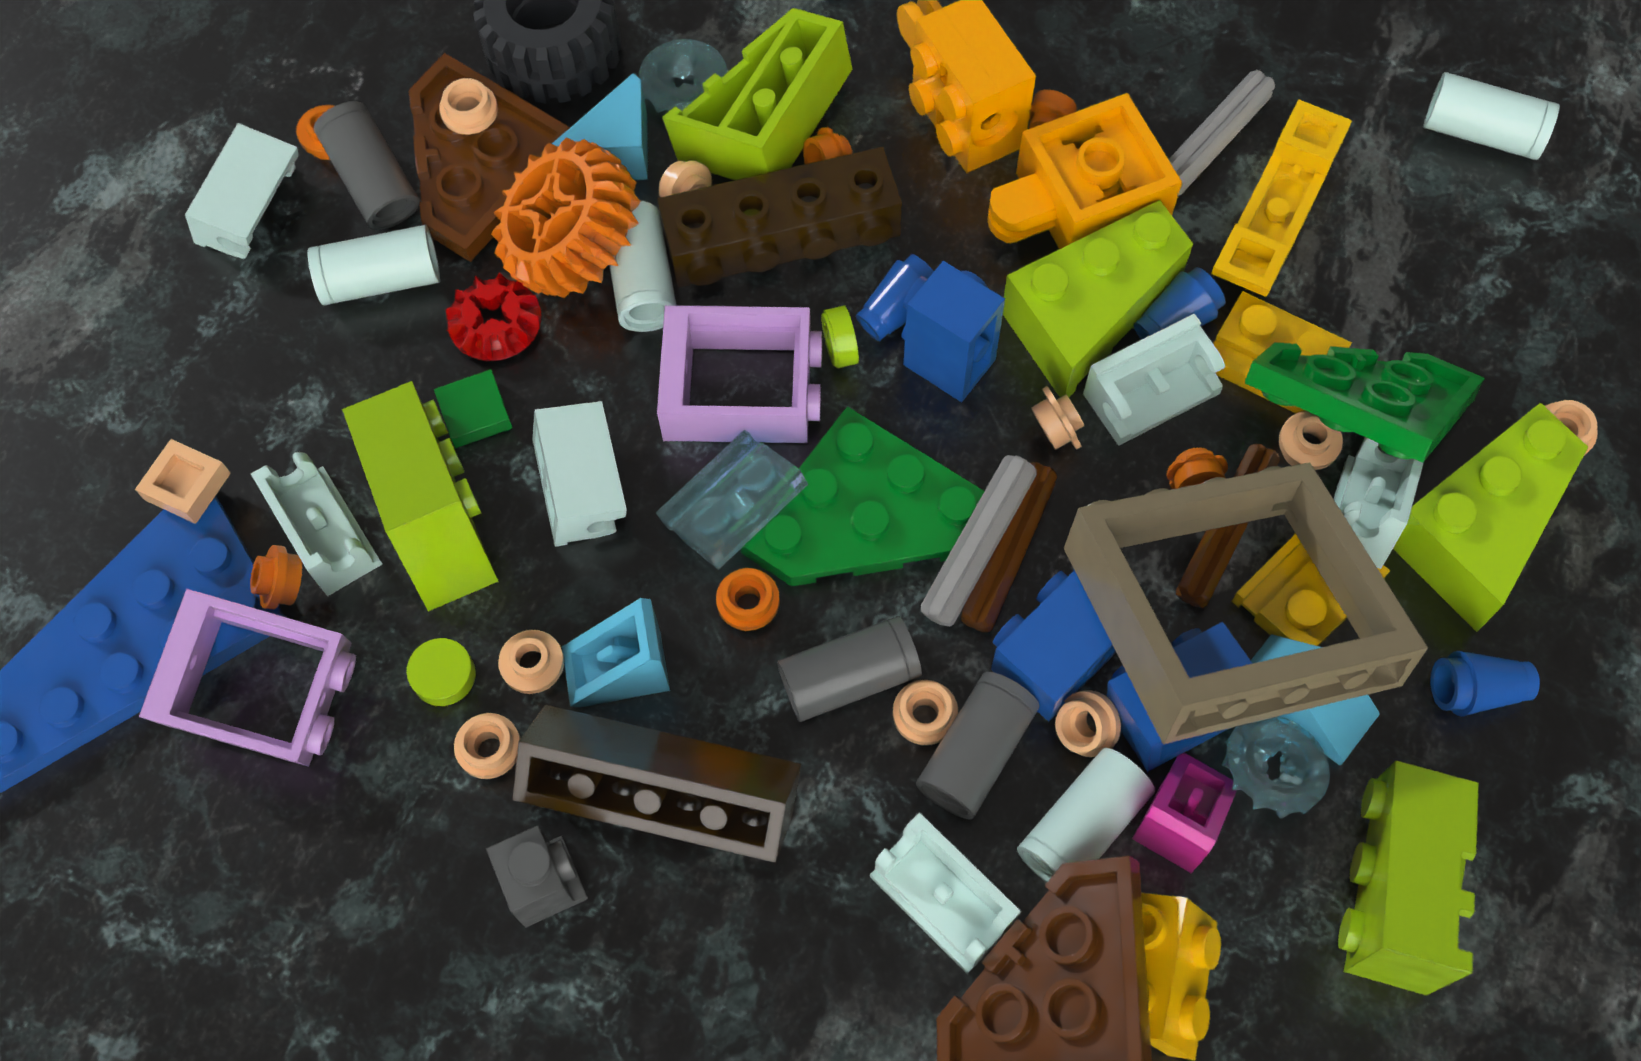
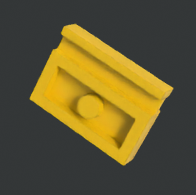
[1213,291,1352,414]
[1231,534,1390,646]

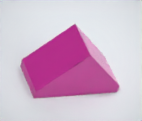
[1132,753,1240,873]

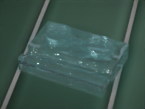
[656,430,808,570]

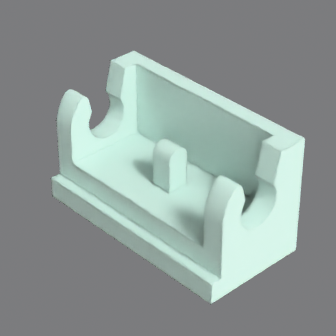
[185,123,299,258]
[1083,314,1225,446]
[532,401,627,547]
[1334,437,1424,569]
[251,452,382,596]
[870,813,1021,974]

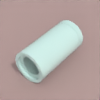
[1424,72,1559,160]
[610,201,676,332]
[308,225,440,306]
[1017,748,1155,883]

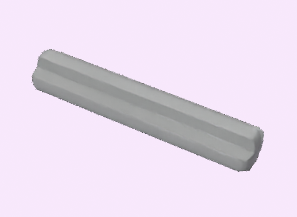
[1168,70,1275,196]
[921,455,1037,627]

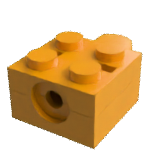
[897,0,1036,173]
[987,93,1182,249]

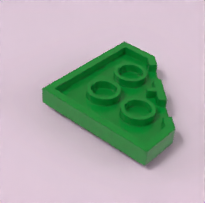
[1245,342,1485,463]
[740,407,985,587]

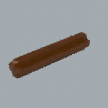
[1176,443,1280,608]
[961,462,1057,632]

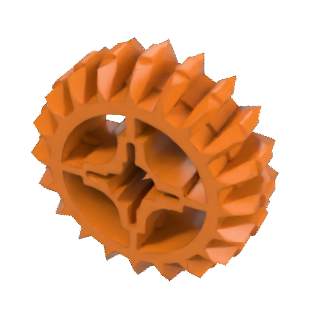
[491,137,641,298]

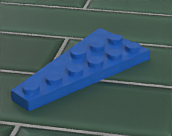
[0,496,286,793]

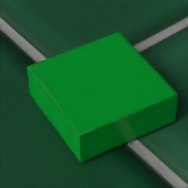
[434,369,513,448]

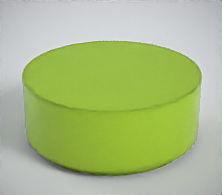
[821,305,859,369]
[407,638,476,706]

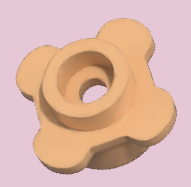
[1031,386,1084,450]

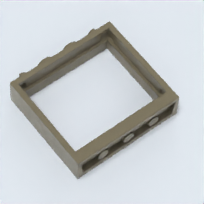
[1064,462,1428,744]

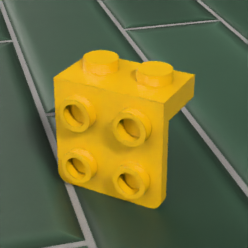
[1141,893,1221,1060]

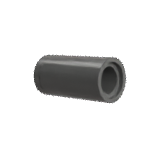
[314,101,420,230]
[777,616,922,722]
[916,672,1040,819]

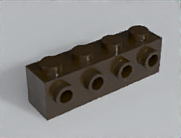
[657,147,902,288]
[513,705,801,863]

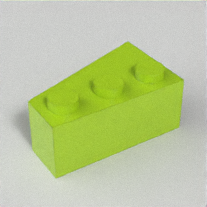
[662,8,852,180]
[1003,200,1193,397]
[342,381,499,612]
[1393,403,1588,632]
[1338,761,1478,995]

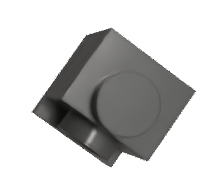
[486,826,588,928]

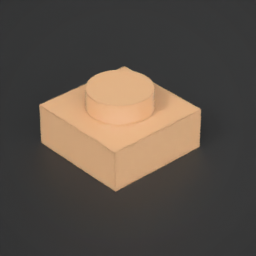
[135,439,231,524]

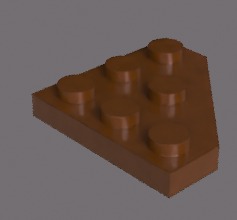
[409,53,570,262]
[937,856,1152,1061]

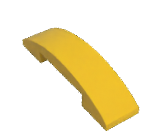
[1211,100,1352,297]

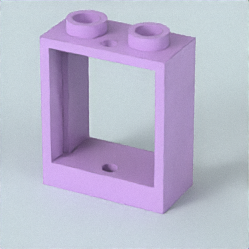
[657,306,822,443]
[139,589,356,767]

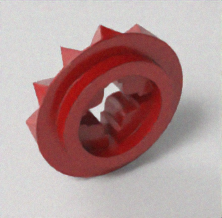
[445,272,541,361]

